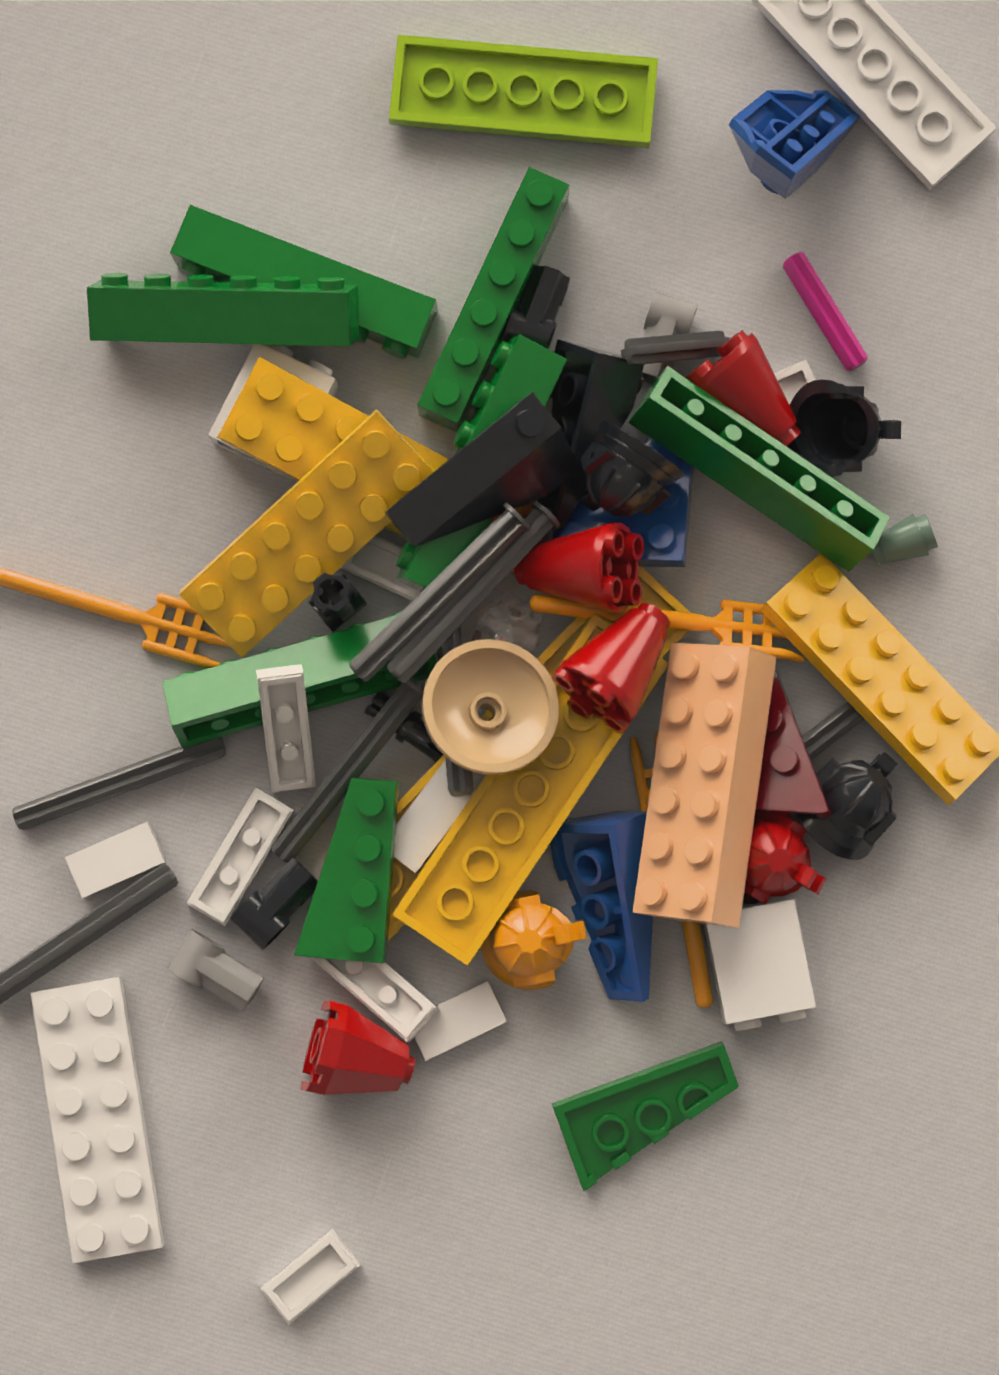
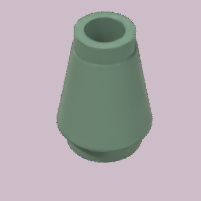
[872,514,938,566]

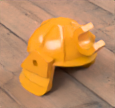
[481,890,587,990]

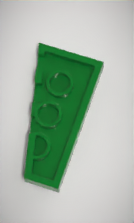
[294,778,399,963]
[552,1041,739,1192]

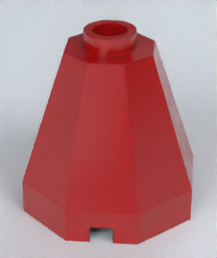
[300,1000,415,1095]

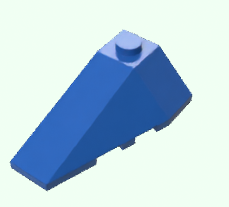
[550,811,653,1002]

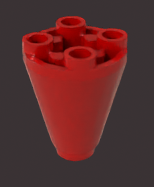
[685,330,801,446]
[514,522,644,614]
[552,603,670,734]

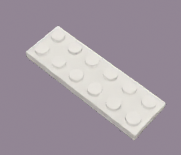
[752,0,997,190]
[30,977,165,1264]

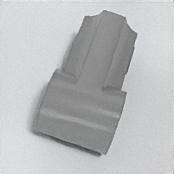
[642,292,698,384]
[167,929,264,1011]

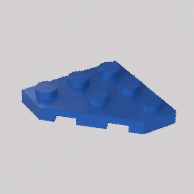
[553,437,694,567]

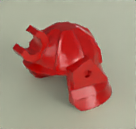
[743,811,827,905]

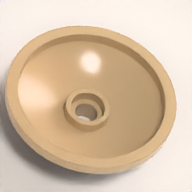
[422,639,559,775]

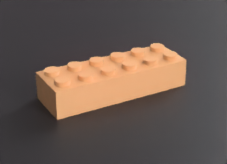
[632,643,776,928]

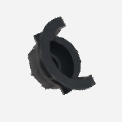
[787,379,901,478]
[580,420,685,516]
[796,752,898,860]

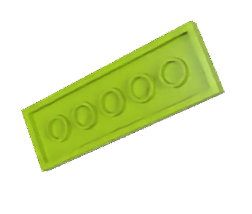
[389,34,658,148]

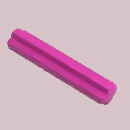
[783,252,868,371]

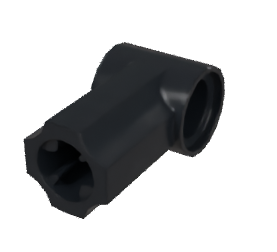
[502,265,570,349]
[308,573,367,632]
[230,858,318,950]

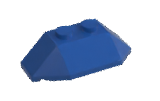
[728,90,860,199]

